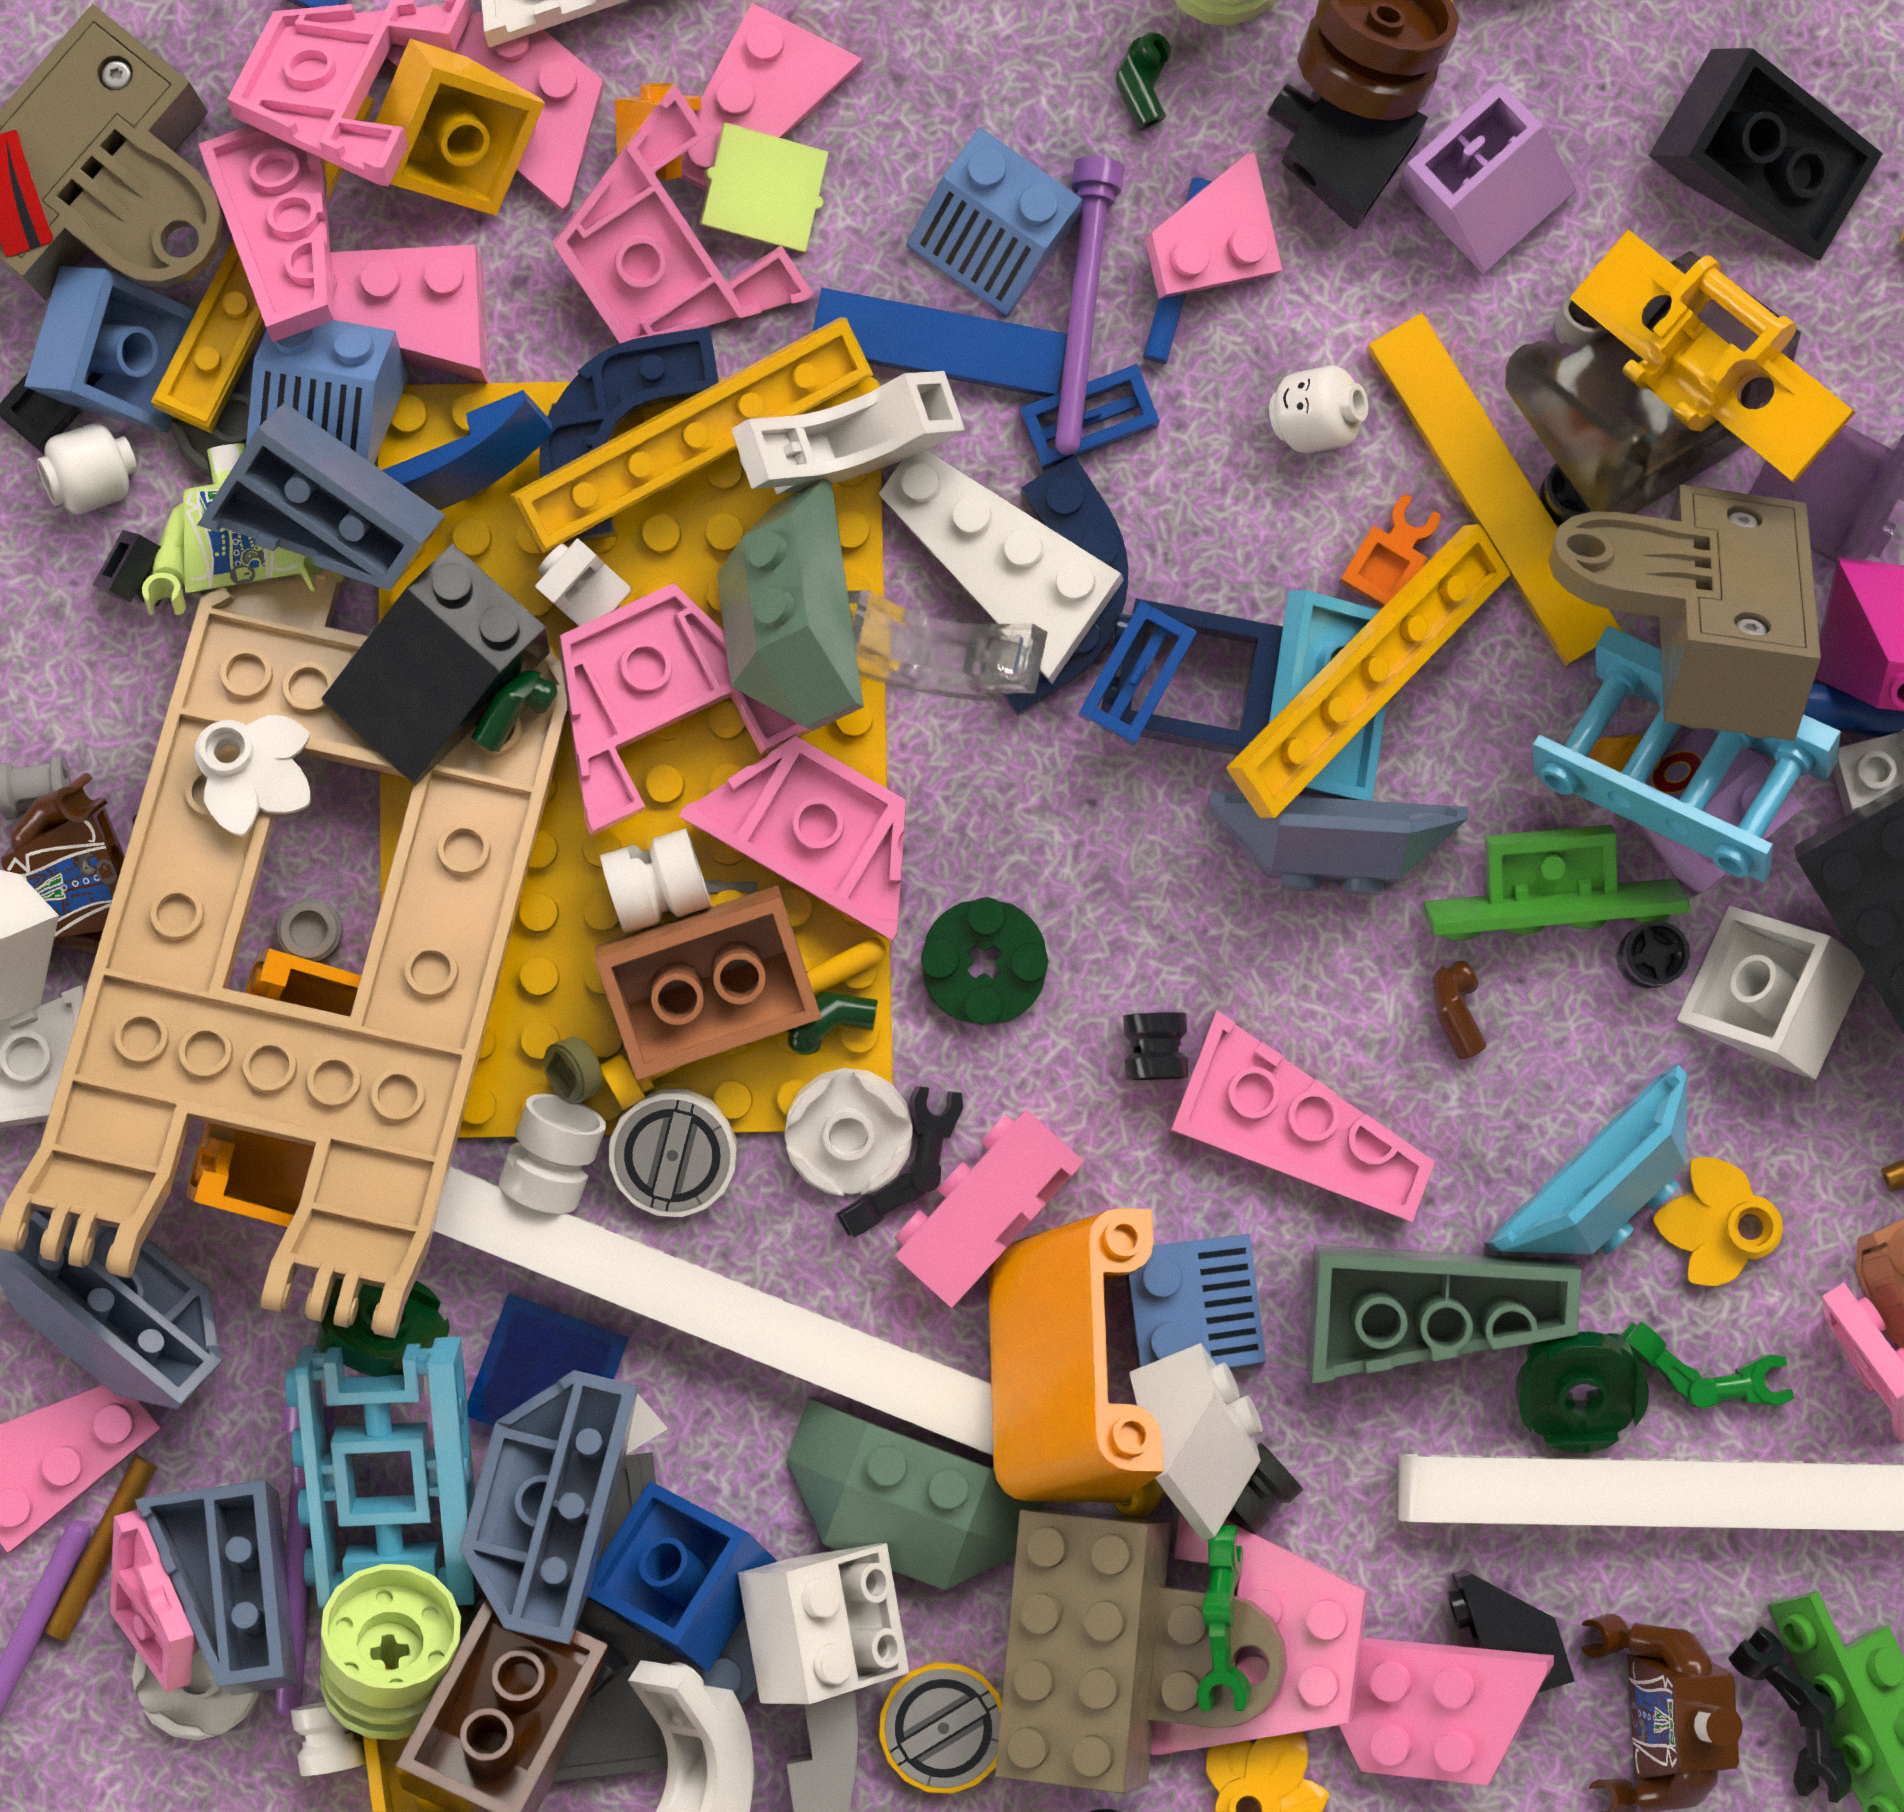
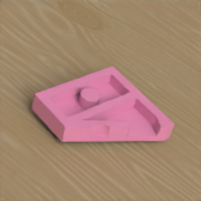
[1144,152,1283,299]
[1822,1283,1904,1442]
[110,1509,199,1692]

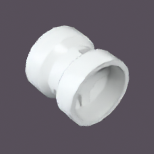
[290,1701,365,1776]

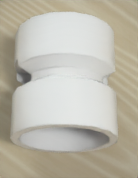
[600,828,712,934]
[499,1093,606,1214]

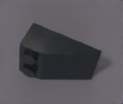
[1648,48,1883,260]
[321,543,550,786]

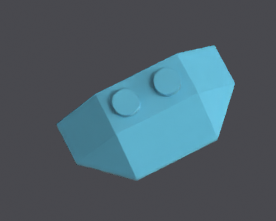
[1484,1064,1687,1255]

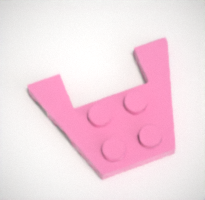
[227,0,473,187]
[552,85,814,344]
[558,583,812,836]
[1151,1512,1369,1755]

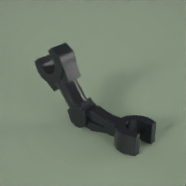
[835,1086,963,1238]
[1728,1626,1852,1803]

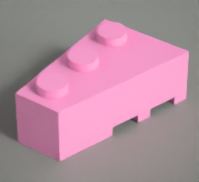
[330,245,489,384]
[894,1109,1084,1308]

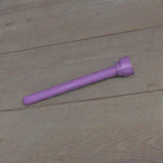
[1055,156,1124,455]
[275,1403,335,1717]
[0,1521,91,1717]

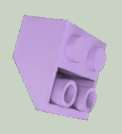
[1398,80,1577,275]

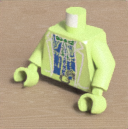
[142,443,344,615]

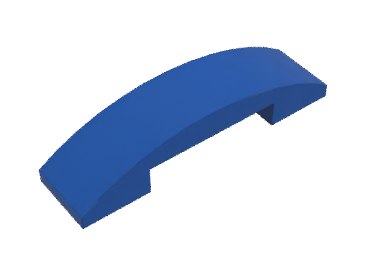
[382,390,553,510]

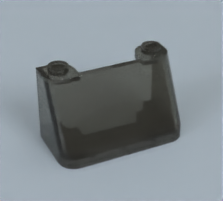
[1505,250,1801,514]

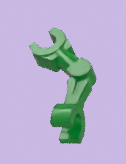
[1621,1322,1794,1408]
[1196,1525,1252,1711]

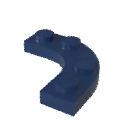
[539,326,719,545]
[983,454,1128,716]

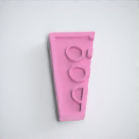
[198,125,334,343]
[1170,1010,1435,1222]

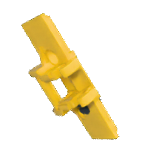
[1570,229,1855,483]

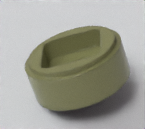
[544,1036,603,1104]

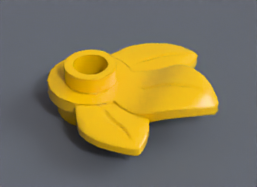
[1652,1157,1783,1286]
[1205,1731,1329,1812]

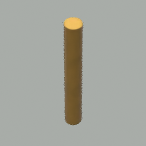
[44,1455,158,1642]

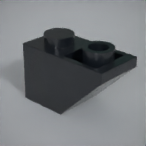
[1447,1570,1575,1693]

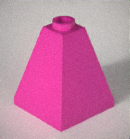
[1815,557,1904,711]

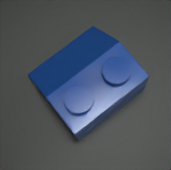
[587,1481,778,1673]

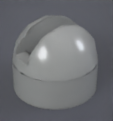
[1554,296,1606,351]

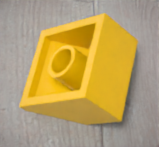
[375,38,545,216]

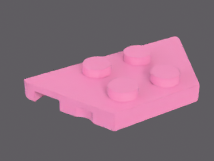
[385,11,604,214]
[679,736,906,942]
[1339,1637,1554,1785]

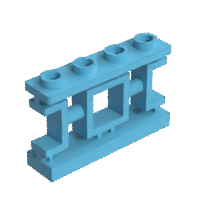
[286,1337,480,1609]

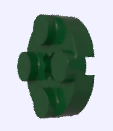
[921,897,1049,1026]
[315,1278,450,1377]
[1515,1331,1649,1453]

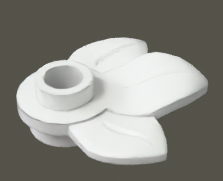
[194,715,311,837]

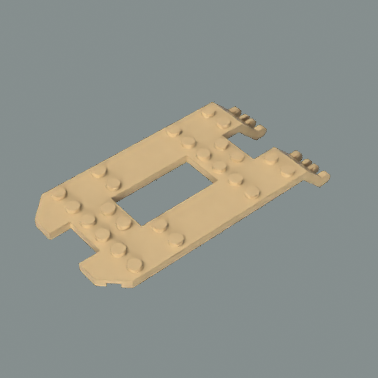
[0,570,569,1338]

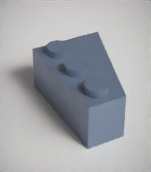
[197,402,446,591]
[134,1480,298,1695]

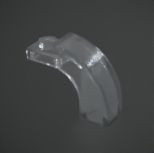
[847,590,1048,701]

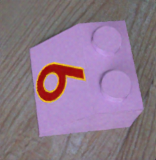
[1626,728,1804,896]

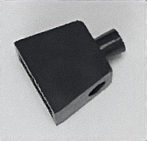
[1267,83,1428,230]

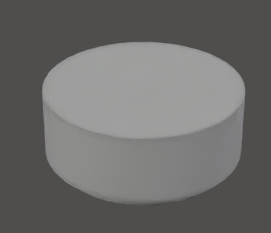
[277,898,344,962]

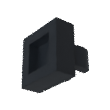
[92,530,162,606]

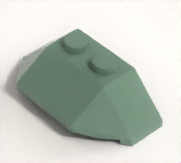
[717,479,864,731]
[787,1398,1045,1590]

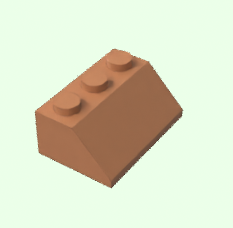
[594,885,822,1081]

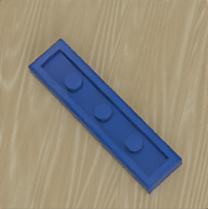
[813,288,1067,397]

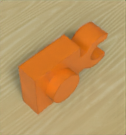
[1338,494,1441,609]

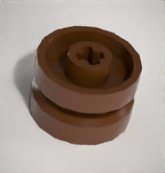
[1297,0,1459,120]

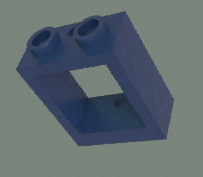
[1101,598,1283,756]

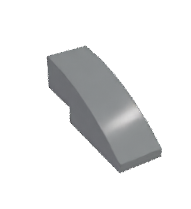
[787,1690,859,1812]

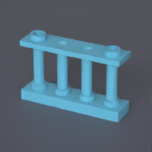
[1533,626,1841,883]

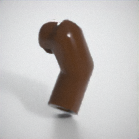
[1433,961,1487,1059]

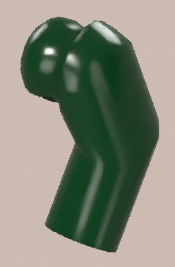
[1116,32,1171,130]
[471,670,557,752]
[787,992,878,1055]

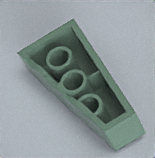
[1307,1245,1582,1384]

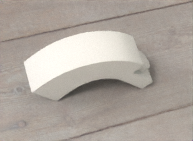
[731,371,965,495]
[627,1660,754,1812]

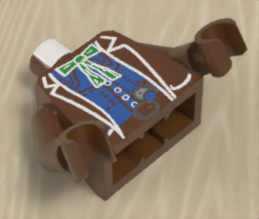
[1,773,125,956]
[1581,1614,1743,1812]

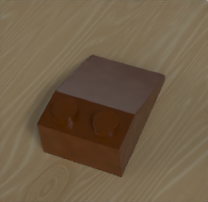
[395,1597,609,1812]

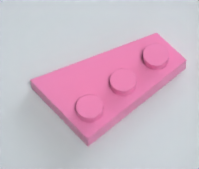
[680,3,863,191]
[0,1385,164,1553]

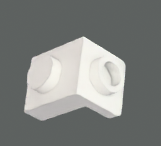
[535,538,632,626]

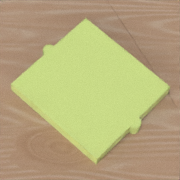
[699,122,828,253]

